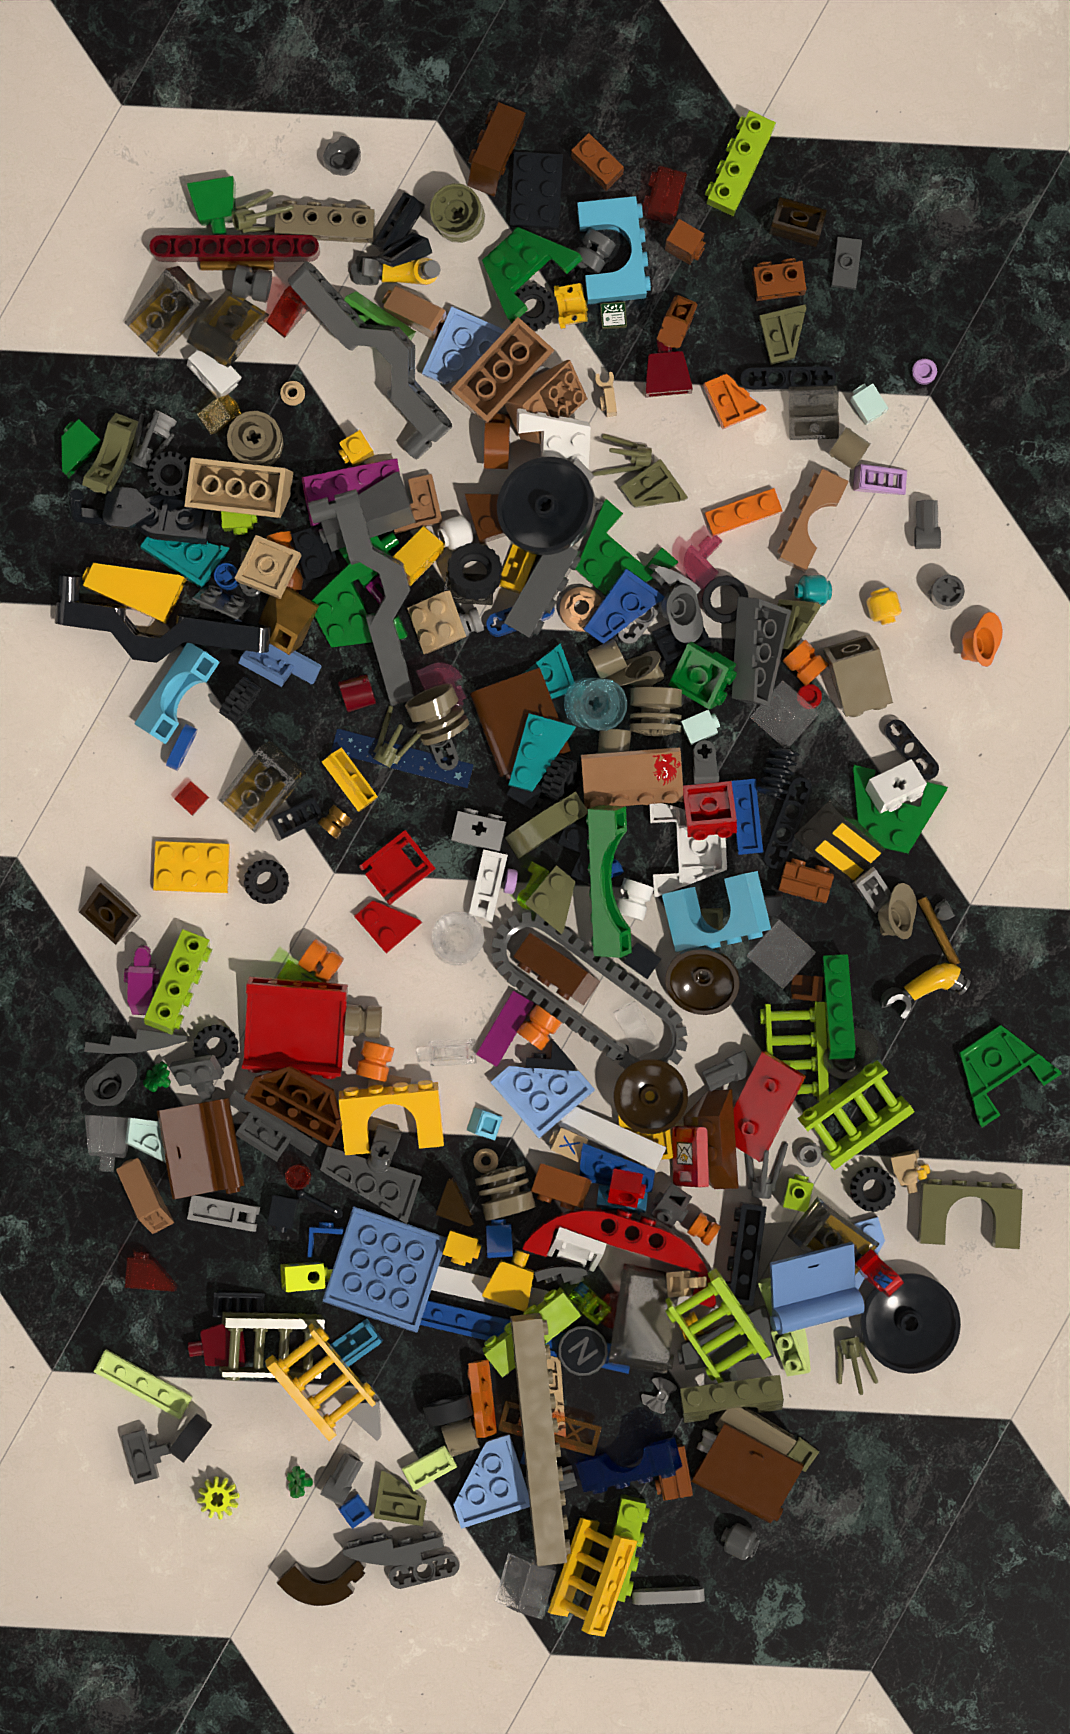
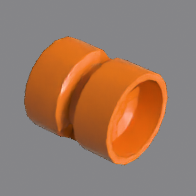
[783,640,829,686]
[298,939,344,983]
[517,1005,562,1051]
[355,1040,395,1082]

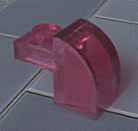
[683,535,723,592]
[416,663,466,707]

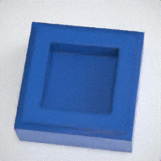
[338,1493,373,1529]

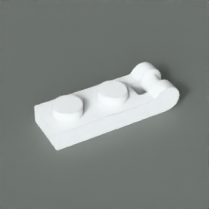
[468,849,508,922]

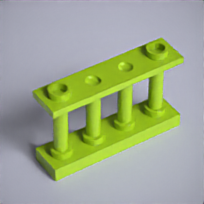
[760,1002,829,1102]
[797,1060,915,1170]
[665,1268,771,1383]

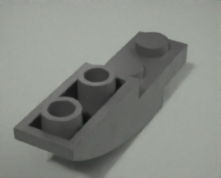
[343,1531,445,1566]

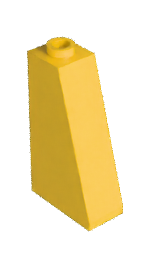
[82,563,187,624]

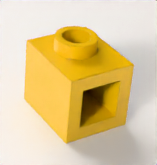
[338,430,374,467]
[442,1229,482,1266]

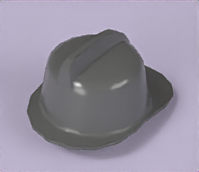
[661,585,704,644]
[84,1057,137,1106]

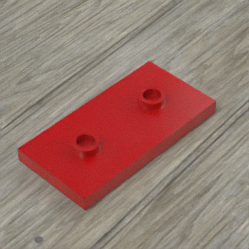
[733,1051,806,1162]

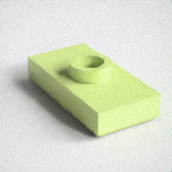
[402,1444,457,1491]

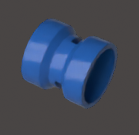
[214,563,239,590]

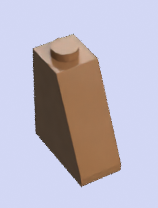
[382,286,447,341]
[116,1158,174,1234]

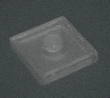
[750,680,820,749]
[746,919,816,989]

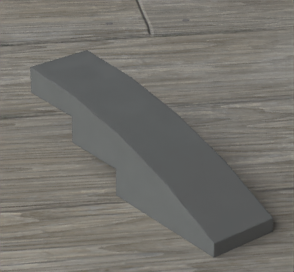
[84,1029,189,1054]

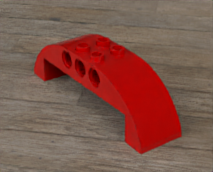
[523,1208,716,1308]

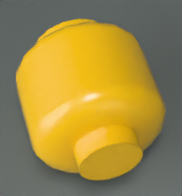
[866,587,902,626]

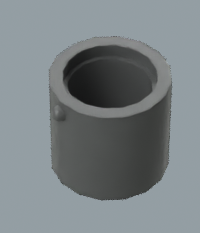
[928,575,965,610]

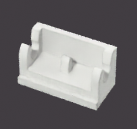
[187,342,241,401]

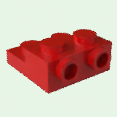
[683,781,737,840]

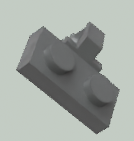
[169,1054,224,1100]
[121,1429,171,1484]

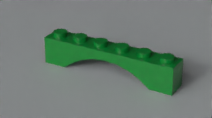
[586,805,632,958]

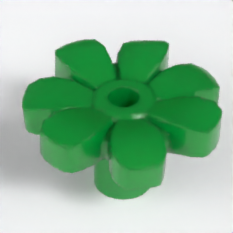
[143,1061,171,1092]
[286,1466,313,1498]

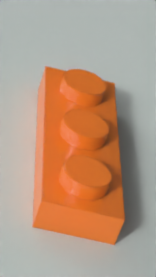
[705,488,783,537]
[468,1359,497,1438]

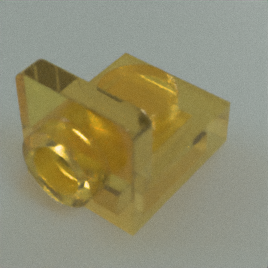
[197,395,241,434]

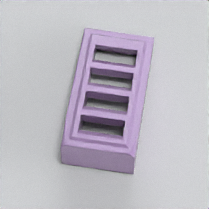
[853,464,907,495]

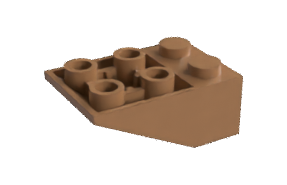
[505,360,588,444]

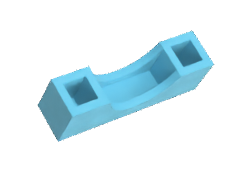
[134,643,220,744]

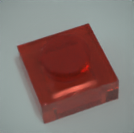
[174,781,209,816]

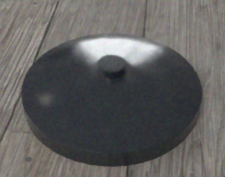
[497,457,596,555]
[860,1273,961,1374]

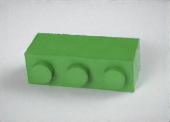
[344,291,416,340]

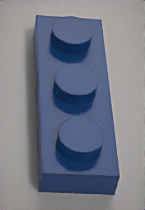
[731,779,763,855]

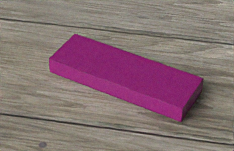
[476,991,534,1067]

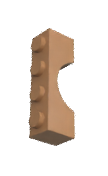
[777,469,849,573]

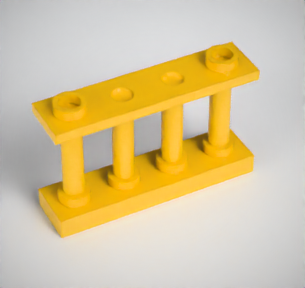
[265,1323,376,1441]
[548,1518,637,1637]

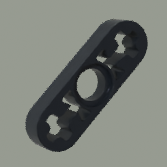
[884,720,939,780]

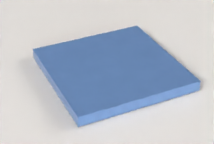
[322,1207,447,1333]

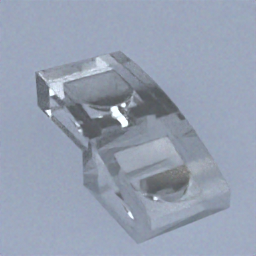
[613,1001,659,1059]

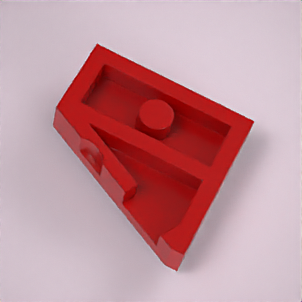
[354,900,422,954]

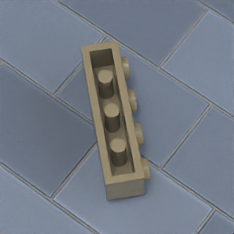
[274,200,376,244]

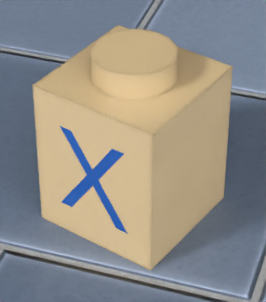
[549,1127,588,1162]

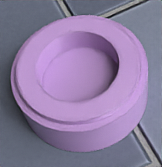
[912,359,937,385]
[503,869,518,894]

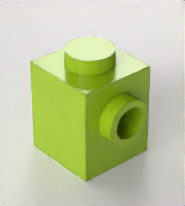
[221,511,258,535]
[781,1174,814,1213]

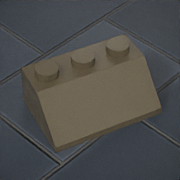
[714,1407,796,1455]

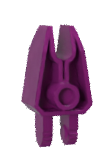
[124,944,160,1015]

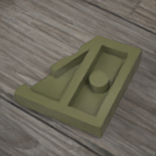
[759,305,806,365]
[621,459,688,508]
[778,599,821,651]
[525,865,575,934]
[374,1470,427,1526]

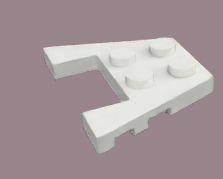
[516,409,591,469]
[649,803,727,897]

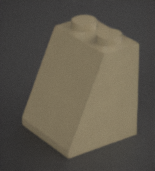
[823,634,893,717]

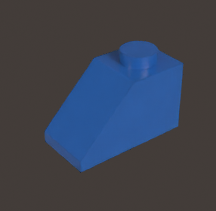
[486,1219,513,1258]

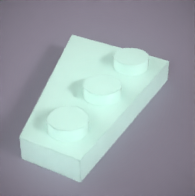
[125,1118,166,1163]

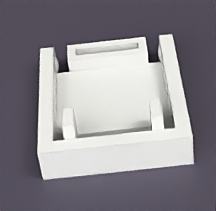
[547,1227,606,1272]

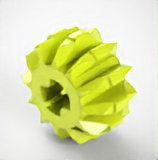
[197,1476,240,1520]

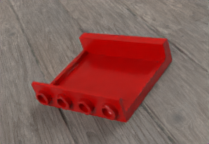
[242,976,348,1079]

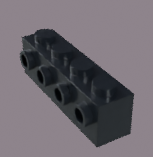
[725,1202,767,1306]

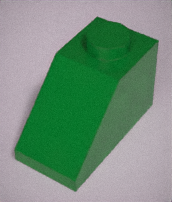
[62,419,103,478]

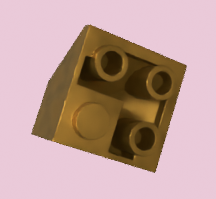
[258,587,319,655]

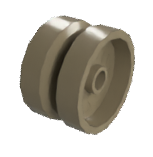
[227,411,284,466]

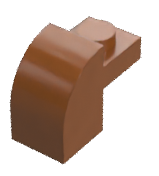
[484,413,510,469]

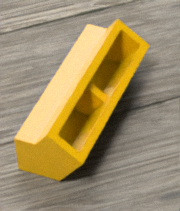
[322,747,378,812]

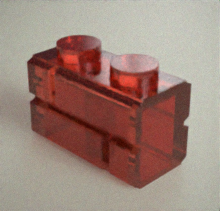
[642,166,687,225]

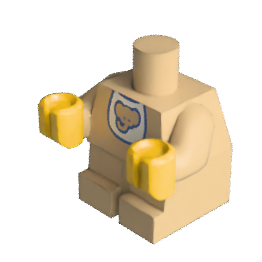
[891,1150,930,1194]

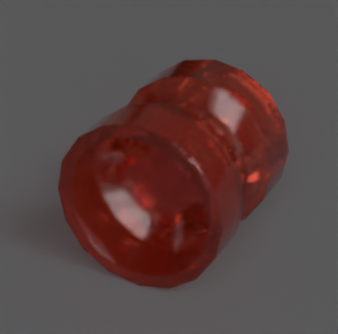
[285,1164,312,1190]

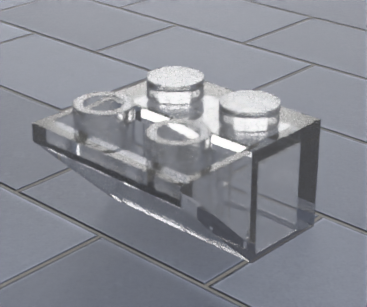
[495,1552,556,1619]

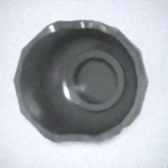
[323,136,361,176]

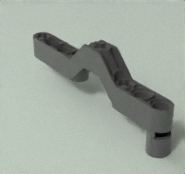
[288,261,452,459]
[308,489,415,706]

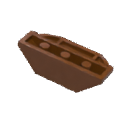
[244,1066,342,1147]
[683,1089,739,1189]

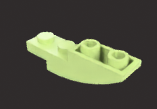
[758,1278,811,1376]

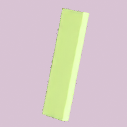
[94,1349,193,1419]

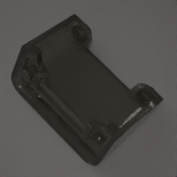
[607,1263,678,1374]

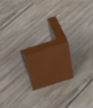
[790,974,824,1002]

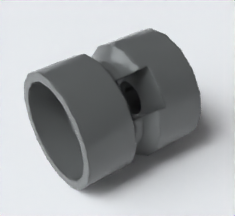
[576,229,616,274]
[232,265,272,303]

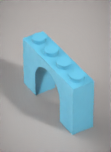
[577,196,651,304]
[662,871,771,952]

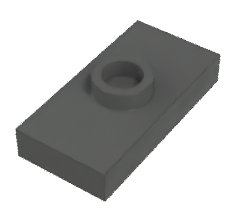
[831,237,862,290]

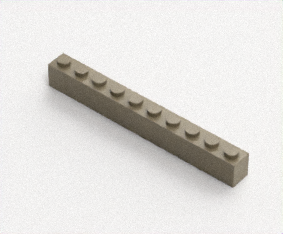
[510,1313,571,1566]

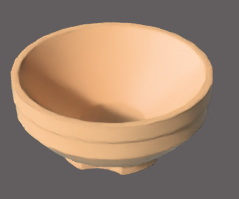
[559,587,602,632]

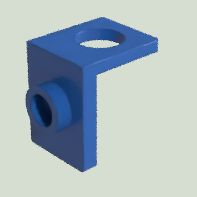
[308,1222,344,1257]

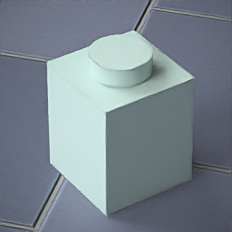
[850,384,889,425]
[680,710,720,746]

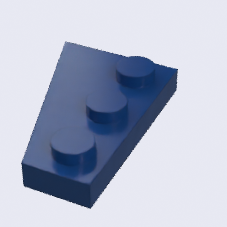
[583,569,665,644]
[579,1143,655,1193]

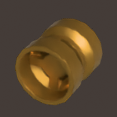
[318,805,352,838]

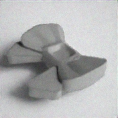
[641,1377,677,1414]

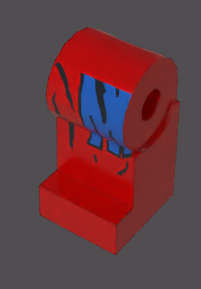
[855,1249,904,1297]

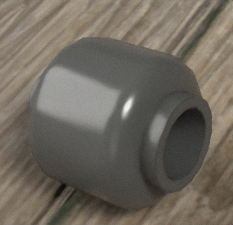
[721,1523,760,1560]

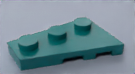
[141,537,230,589]
[522,643,577,699]
[509,713,576,792]

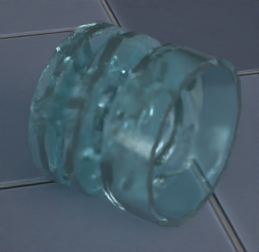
[564,678,627,731]

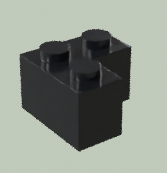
[558,823,591,886]

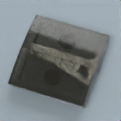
[789,385,839,440]

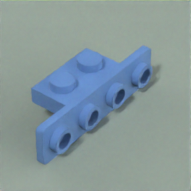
[235,619,321,687]

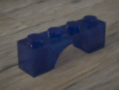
[576,1437,682,1494]

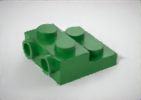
[669,642,737,710]

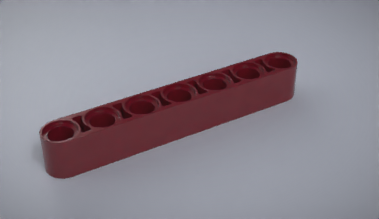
[149,235,320,262]

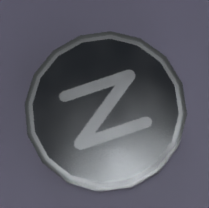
[558,1326,608,1376]

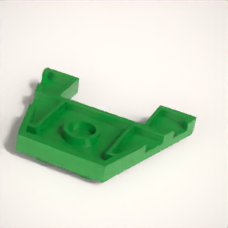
[482,227,583,324]
[575,499,679,596]
[311,563,408,647]
[852,765,948,854]
[959,1025,1062,1127]

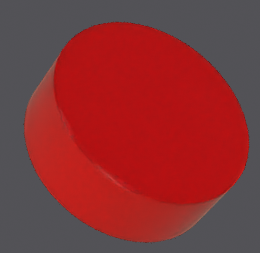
[797,684,822,709]

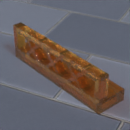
[498,1401,602,1456]

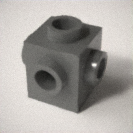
[650,1183,692,1228]

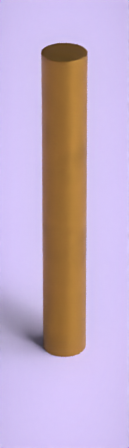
[200,260,274,271]
[918,896,960,965]

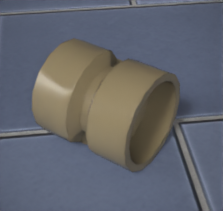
[345,1004,382,1038]

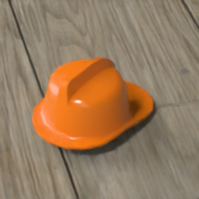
[961,612,1003,667]

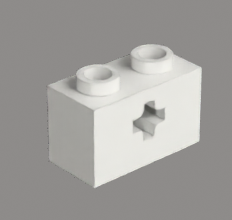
[865,759,927,813]

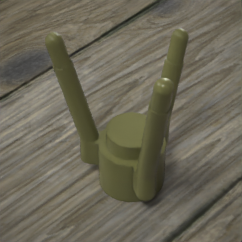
[232,191,294,234]
[593,434,652,476]
[373,705,422,768]
[837,1336,878,1395]

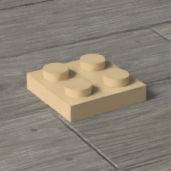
[235,535,301,599]
[407,590,466,654]

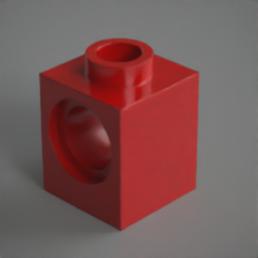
[608,1168,646,1208]

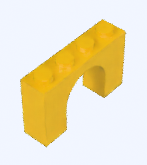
[339,1080,444,1155]

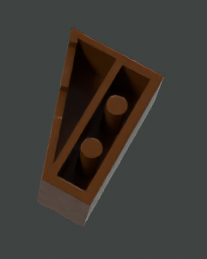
[468,102,526,197]
[465,494,506,544]
[513,933,600,1006]

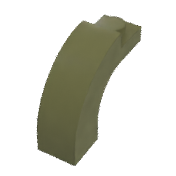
[82,413,139,494]
[505,792,588,859]

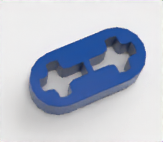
[166,724,198,771]

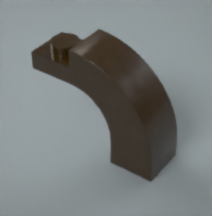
[276,1560,366,1606]

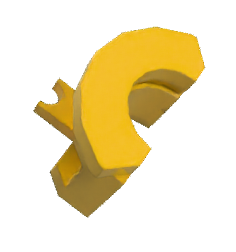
[554,283,588,329]

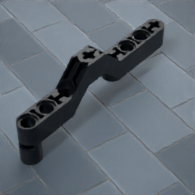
[55,573,271,663]

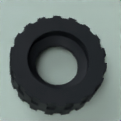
[447,543,502,600]

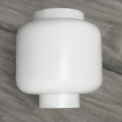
[437,515,476,551]

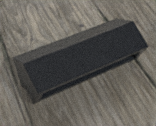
[372,192,425,253]

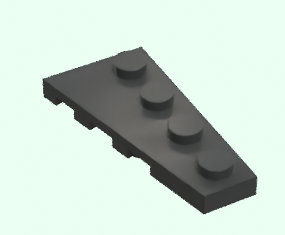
[320,1146,422,1224]

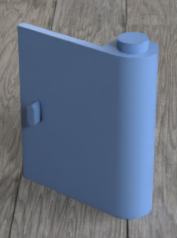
[770,1242,864,1335]

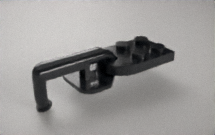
[69,487,213,545]

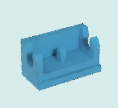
[330,1318,383,1372]

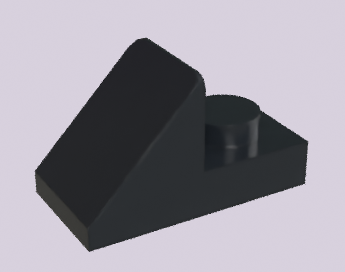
[526,1039,575,1071]

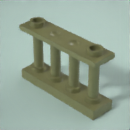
[219,1312,325,1382]

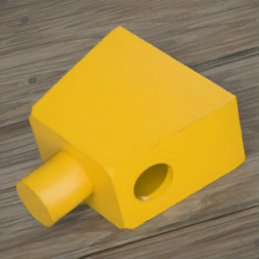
[482,1249,534,1312]

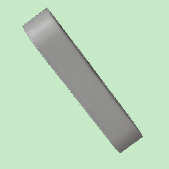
[618,583,670,645]
[632,1586,705,1605]

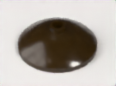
[665,947,740,1015]
[613,1059,688,1134]

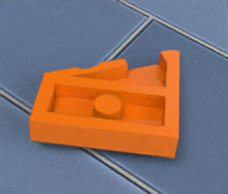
[703,374,766,430]

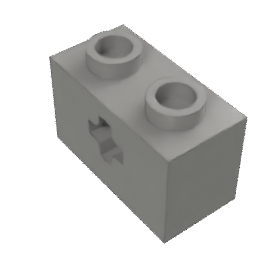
[451,808,506,852]

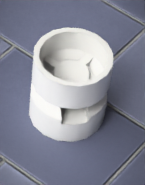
[616,878,654,921]

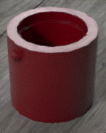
[339,673,376,712]

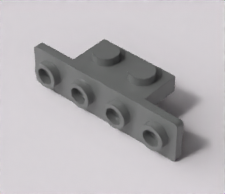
[229,1090,317,1162]

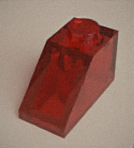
[266,285,310,338]
[125,1252,177,1292]

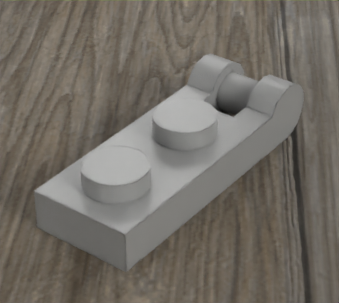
[187,1195,260,1232]

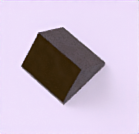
[769,197,827,247]
[79,883,142,945]
[436,1177,475,1226]

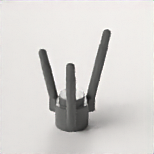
[129,412,174,469]
[745,1142,788,1199]

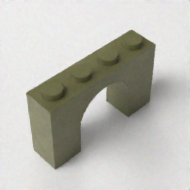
[918,1178,1023,1249]
[680,1375,784,1423]

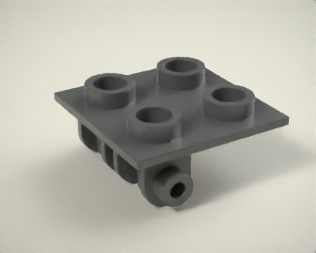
[192,585,250,622]

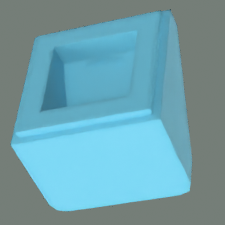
[467,1107,503,1140]

